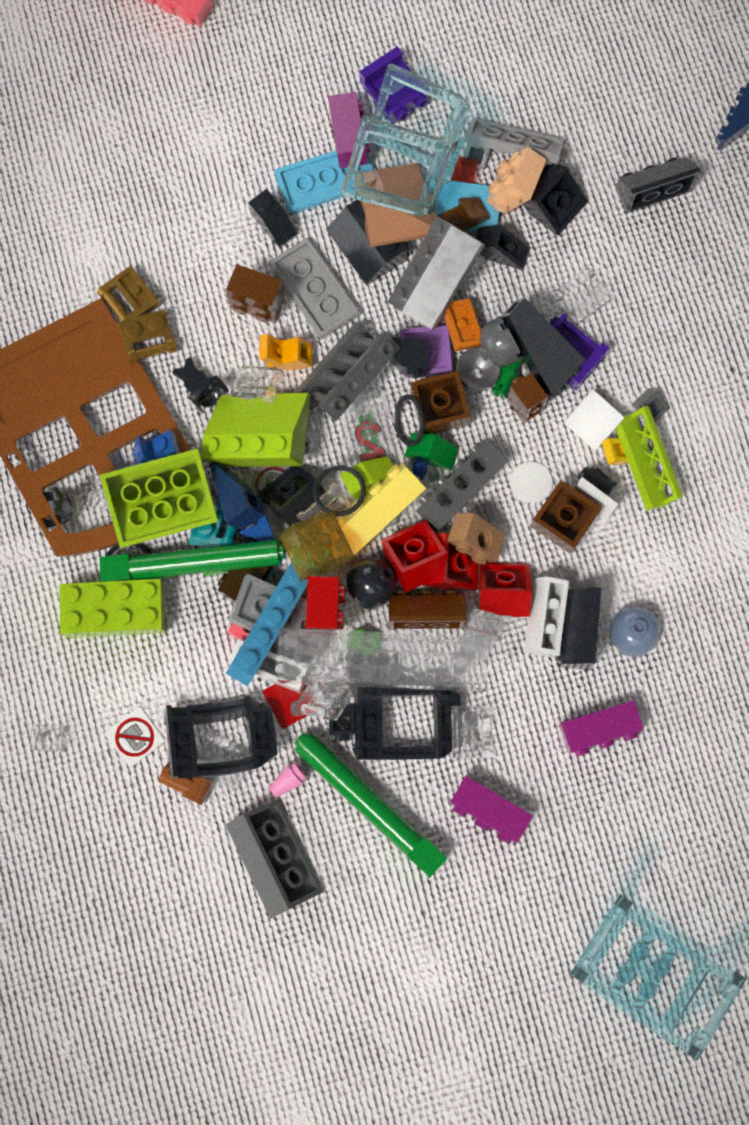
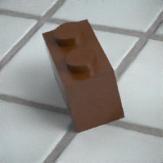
[507,373,548,424]

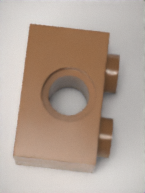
[447,513,506,564]

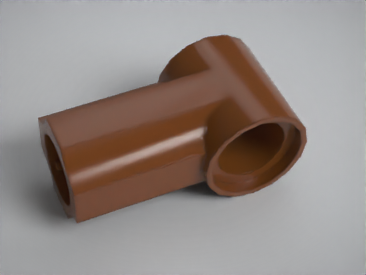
[158,762,213,805]

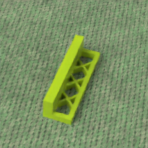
[615,406,683,511]

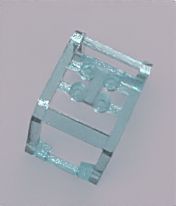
[341,64,470,215]
[570,894,747,1061]

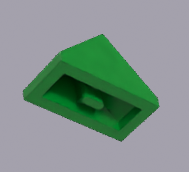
[404,433,458,472]

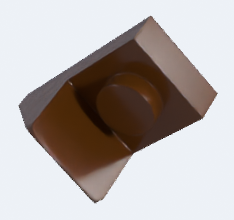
[437,197,490,232]

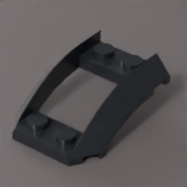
[351,681,462,760]
[164,696,278,778]

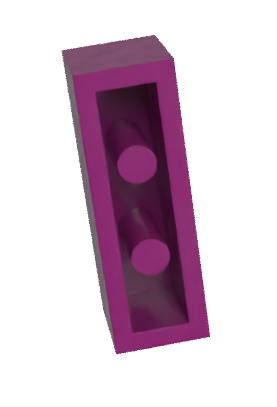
[328,92,371,169]
[559,700,644,757]
[449,776,533,845]

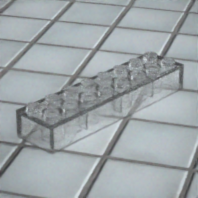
[276,628,489,692]

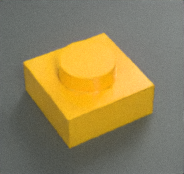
[601,438,628,465]

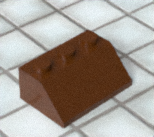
[389,591,466,629]

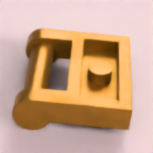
[97,265,160,321]
[116,310,177,364]

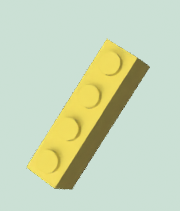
[330,462,426,556]

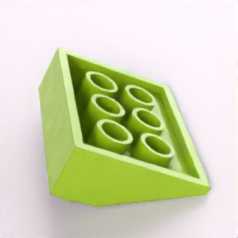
[200,393,310,467]
[99,448,218,548]

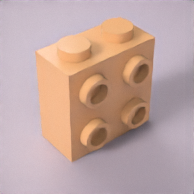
[486,147,546,214]

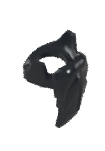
[172,357,229,414]
[43,487,73,530]

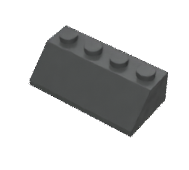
[225,799,324,919]

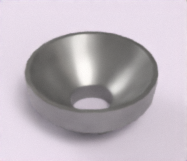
[456,347,501,391]

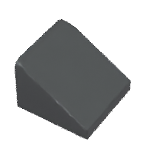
[462,143,491,170]
[632,389,670,422]

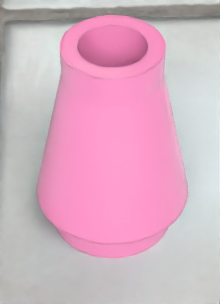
[269,762,308,798]

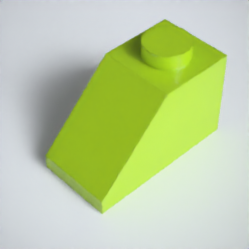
[340,456,393,500]

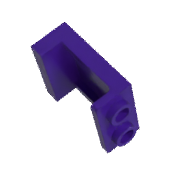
[359,46,431,125]
[550,313,610,391]

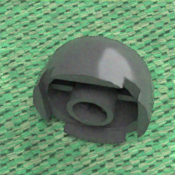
[477,316,523,366]

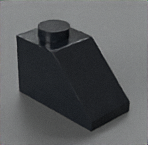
[248,188,298,249]
[475,225,530,270]
[390,337,429,378]

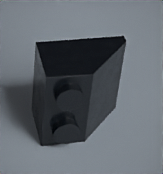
[523,164,588,235]
[258,466,331,532]

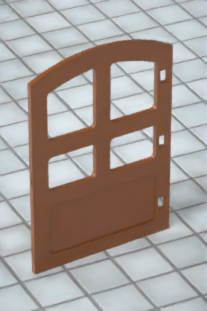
[0,298,206,557]

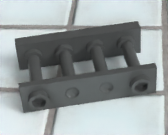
[294,322,400,421]

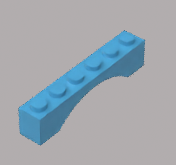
[225,542,325,686]

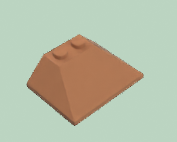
[348,163,437,247]

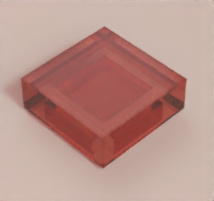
[450,156,478,184]

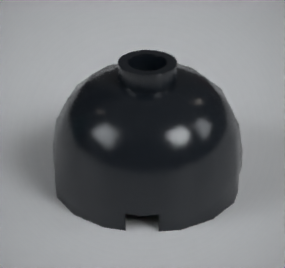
[346,558,397,610]

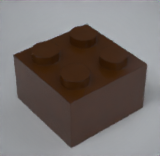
[226,264,285,323]
[410,371,471,434]
[530,480,602,554]

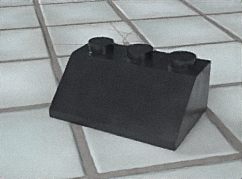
[615,157,701,214]
[326,198,406,286]
[555,587,601,671]

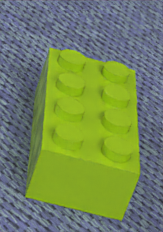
[60,579,166,638]

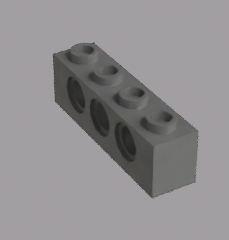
[416,440,509,532]

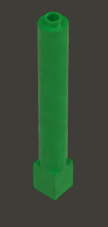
[99,540,286,582]
[294,732,448,878]

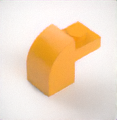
[259,334,313,370]

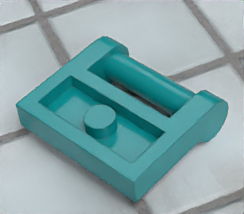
[189,501,237,548]

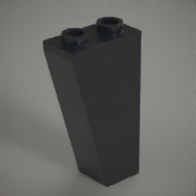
[501,298,585,397]

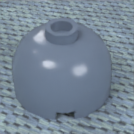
[609,606,661,657]

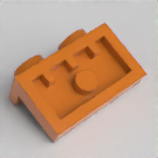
[443,298,482,352]

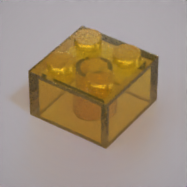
[279,512,355,582]

